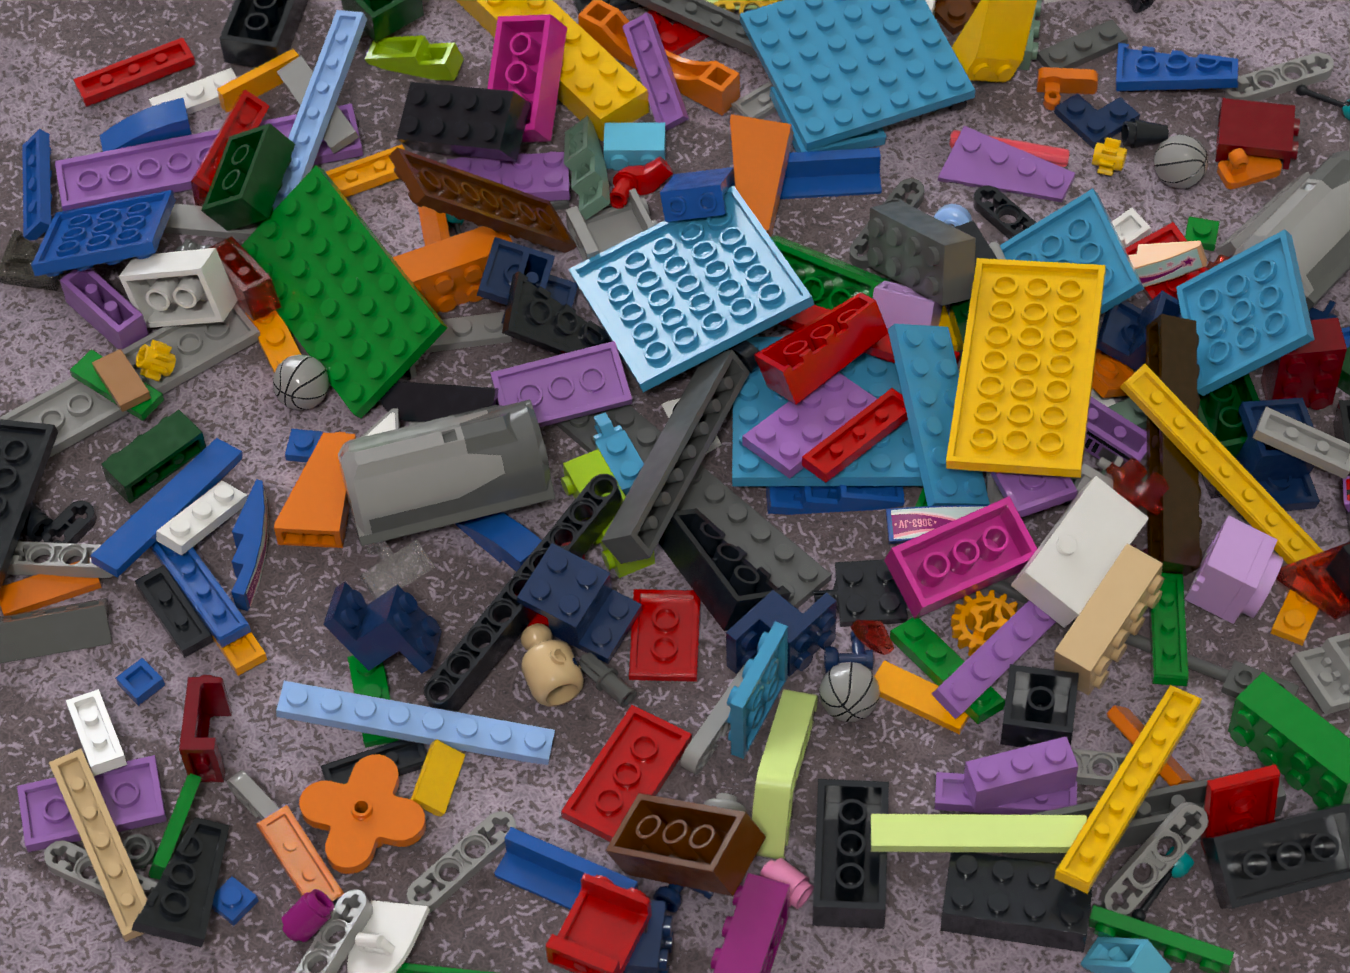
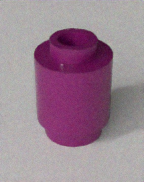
[281,889,334,942]

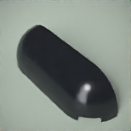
[380,381,498,422]

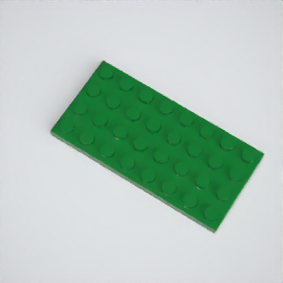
[233,165,448,418]

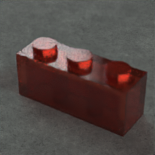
[207,236,281,321]

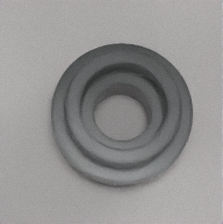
[123,834,156,869]

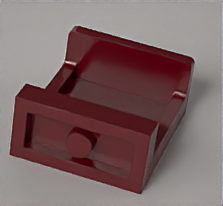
[1215,98,1300,170]
[179,675,232,782]

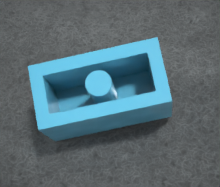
[603,123,666,171]

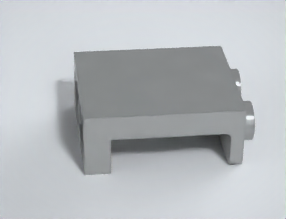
[566,189,658,261]

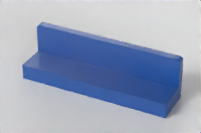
[780,148,882,199]
[495,827,638,910]

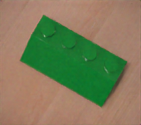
[771,236,890,310]

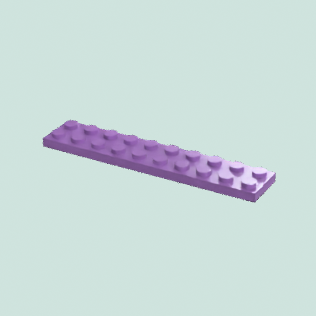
[55,104,364,211]

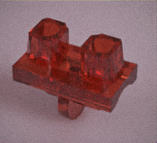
[1106,457,1169,515]

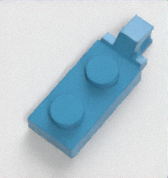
[593,412,644,496]

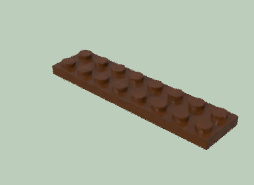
[389,147,577,253]

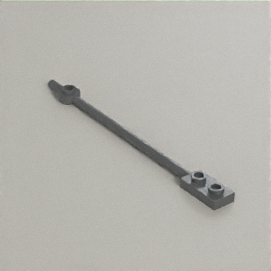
[986,580,1299,698]

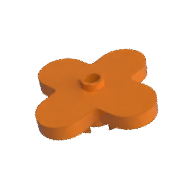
[299,754,426,874]

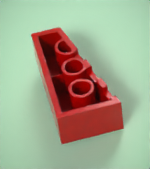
[754,292,888,404]

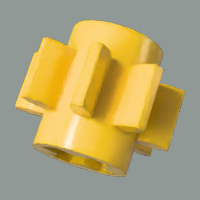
[1092,137,1127,176]
[136,340,176,382]

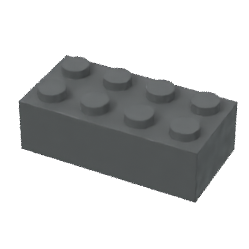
[867,201,976,306]

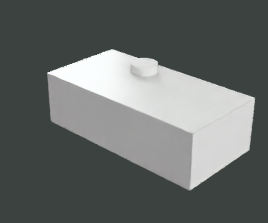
[1011,476,1149,628]

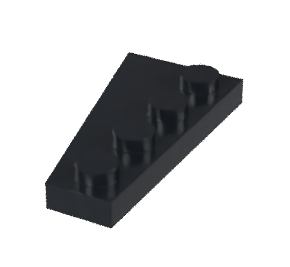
[502,271,620,356]
[131,817,230,947]

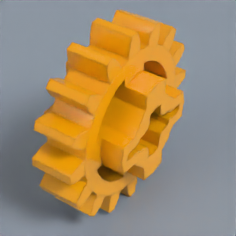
[951,590,1018,656]

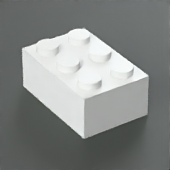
[119,248,238,328]

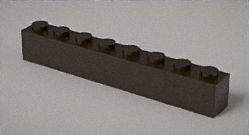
[1146,314,1202,576]

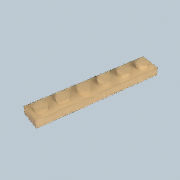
[49,749,147,942]

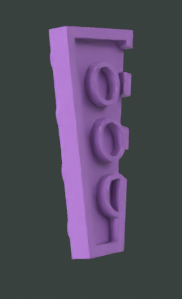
[938,126,1075,202]

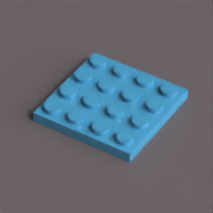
[1000,189,1144,314]
[1176,229,1315,396]

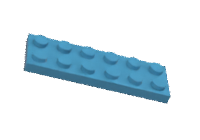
[888,324,990,506]

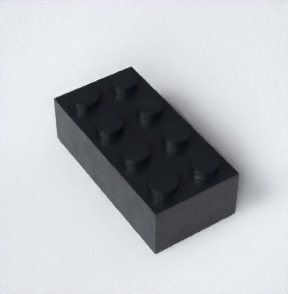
[219,0,308,68]
[396,82,531,162]
[812,779,889,929]
[1202,803,1350,909]
[940,852,1093,953]

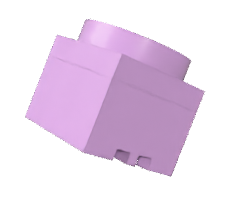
[1184,515,1283,624]

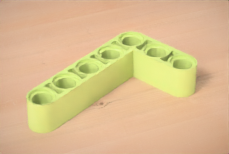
[752,689,818,859]

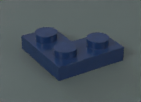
[1054,93,1140,149]

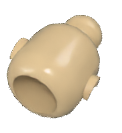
[521,623,584,707]

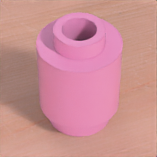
[759,858,814,909]

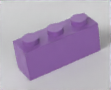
[60,268,149,350]
[963,736,1078,812]

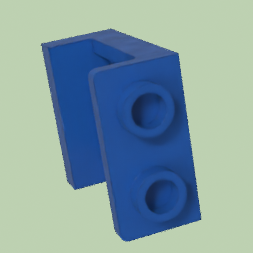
[660,167,735,222]

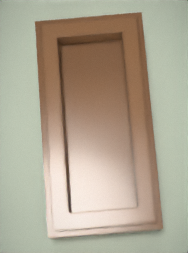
[92,348,151,412]

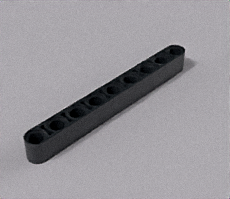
[424,474,623,712]

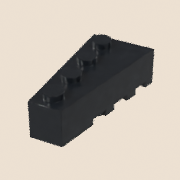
[658,508,791,631]

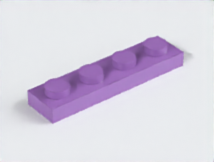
[622,12,689,131]
[934,772,1077,815]

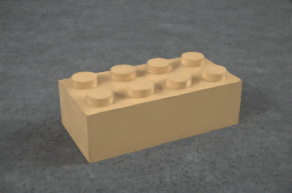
[1054,543,1164,696]

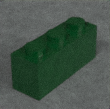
[101,409,206,504]

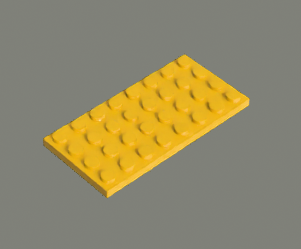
[946,258,1106,478]

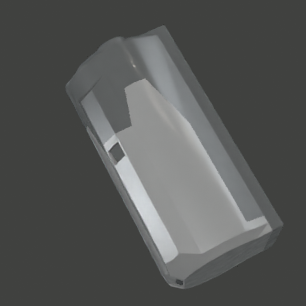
[1233,150,1350,312]
[338,400,556,546]

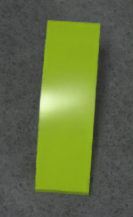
[365,35,464,80]

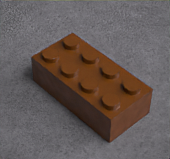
[605,793,766,896]

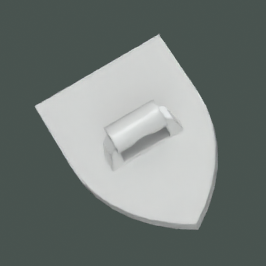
[347,900,430,973]

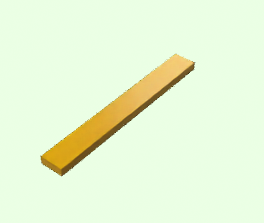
[1120,364,1330,580]
[1054,685,1202,894]

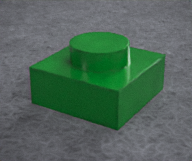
[1185,216,1220,251]

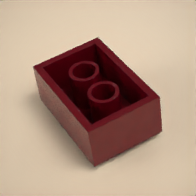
[1261,318,1347,410]

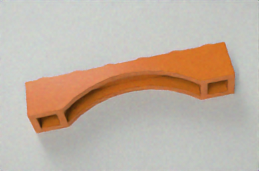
[578,0,740,116]

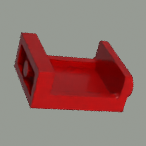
[545,873,652,973]

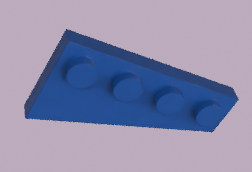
[1116,43,1238,91]

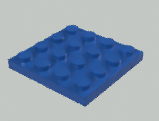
[31,190,176,277]

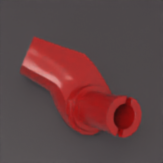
[610,156,673,209]

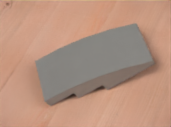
[1290,633,1350,715]

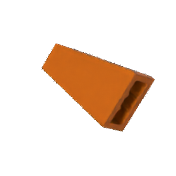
[730,114,794,237]
[274,432,356,548]

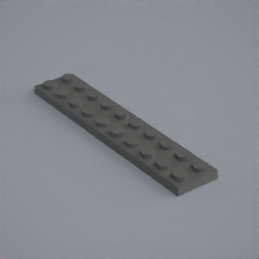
[557,405,832,609]

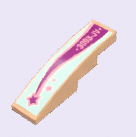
[1128,241,1207,287]

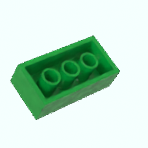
[1228,672,1350,809]

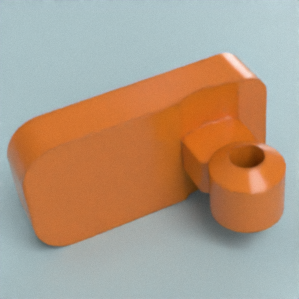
[1037,67,1098,110]
[1217,148,1282,189]

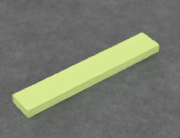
[871,814,1087,853]

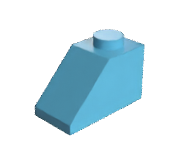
[1080,936,1172,973]

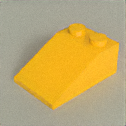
[952,0,1037,82]

